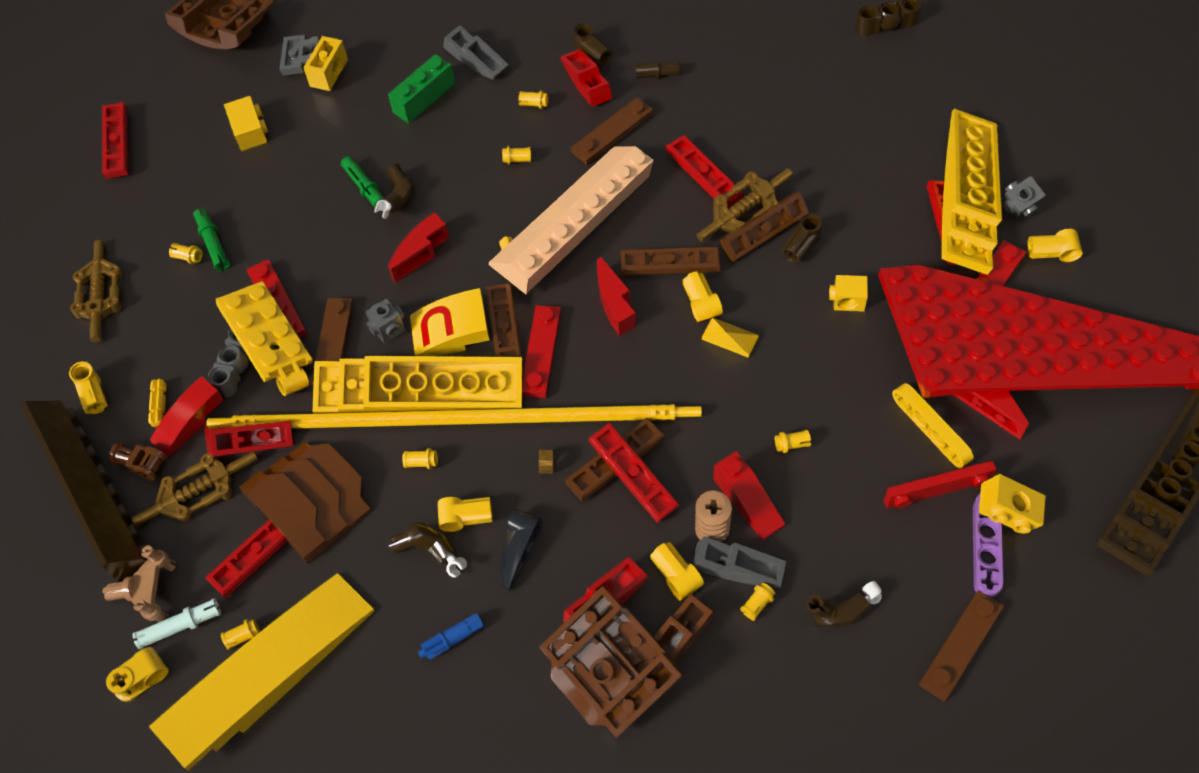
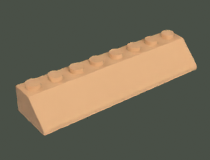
[489,146,654,294]

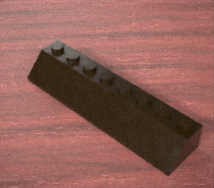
[20,400,148,583]

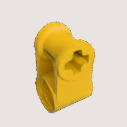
[106,647,169,702]

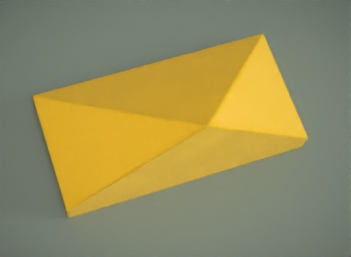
[702,318,759,358]

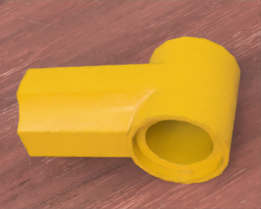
[1027,229,1083,262]
[683,271,723,322]
[69,361,108,414]
[438,497,493,532]
[651,542,704,601]

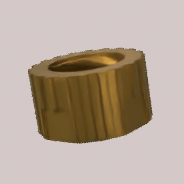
[539,450,553,474]

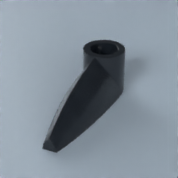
[501,509,543,591]

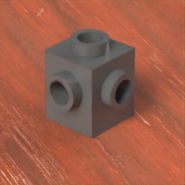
[1002,176,1046,219]
[366,298,406,344]

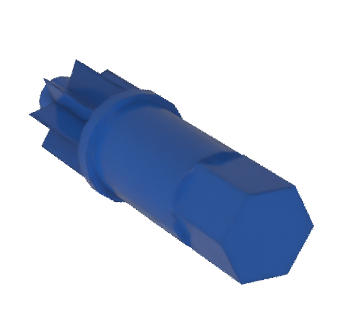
[417,613,484,660]

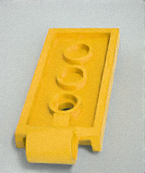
[216,281,312,396]

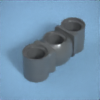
[208,328,249,398]

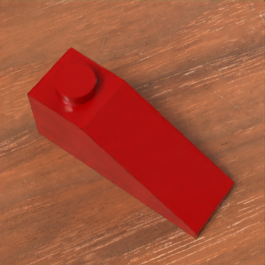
[954,391,1029,440]
[205,420,293,457]
[713,451,785,541]

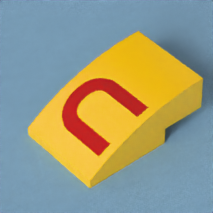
[410,288,489,356]

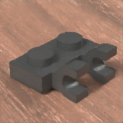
[280,35,320,76]

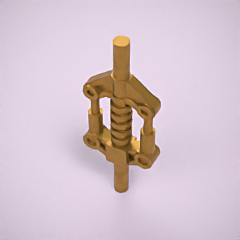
[696,168,793,242]
[70,240,123,342]
[131,451,258,527]

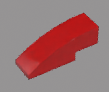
[561,49,612,107]
[388,212,449,283]
[597,257,636,336]
[150,376,224,457]
[563,557,648,622]

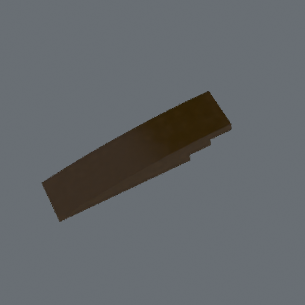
[1096,389,1199,577]

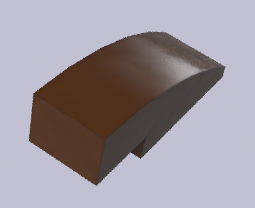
[654,594,717,663]

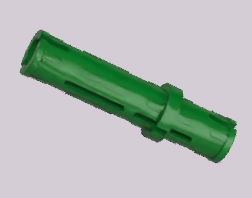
[341,156,385,209]
[193,208,230,272]

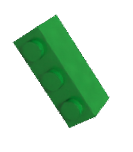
[388,54,455,123]

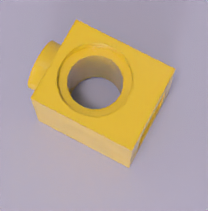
[829,275,868,311]

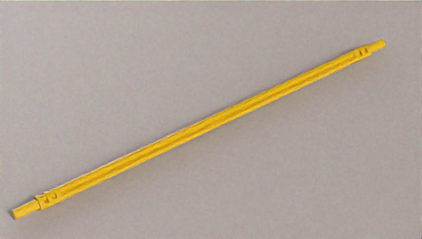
[207,404,701,428]

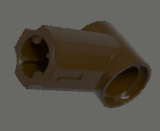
[573,23,612,66]
[781,213,822,263]

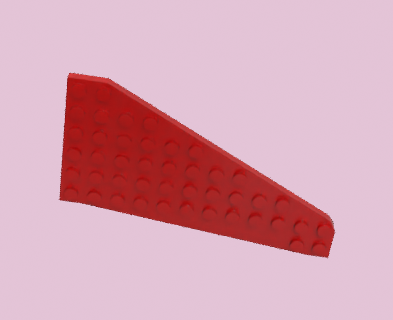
[878,265,1199,398]

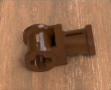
[109,442,168,481]

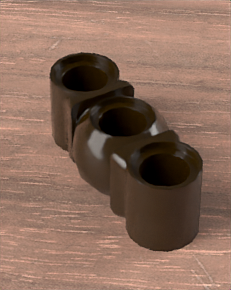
[855,0,921,36]

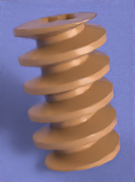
[695,490,732,542]

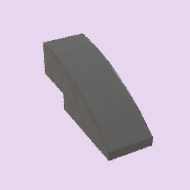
[443,25,509,80]
[692,536,786,589]

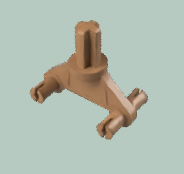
[102,546,176,622]

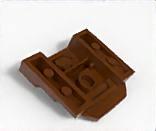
[165,0,275,49]
[239,441,371,564]
[539,586,685,738]

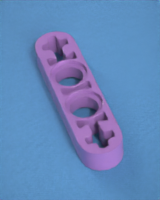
[973,494,1003,599]

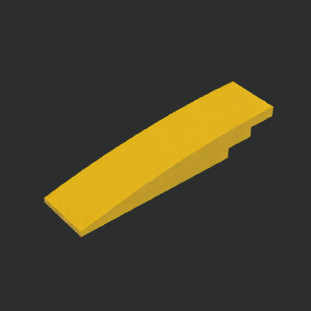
[942,109,1002,275]
[313,356,522,414]
[149,573,375,771]

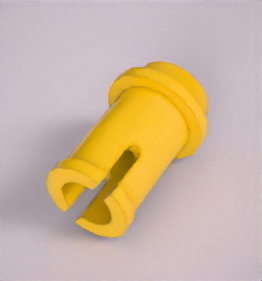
[519,90,548,109]
[502,146,531,165]
[169,243,203,264]
[775,430,811,453]
[402,448,438,469]
[740,583,775,621]
[221,619,260,650]

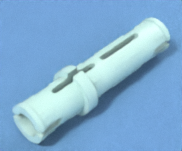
[132,598,221,650]

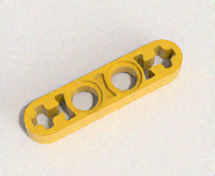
[892,383,974,468]

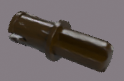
[636,60,681,78]

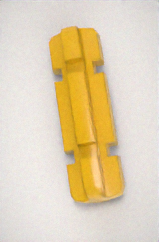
[148,379,166,427]

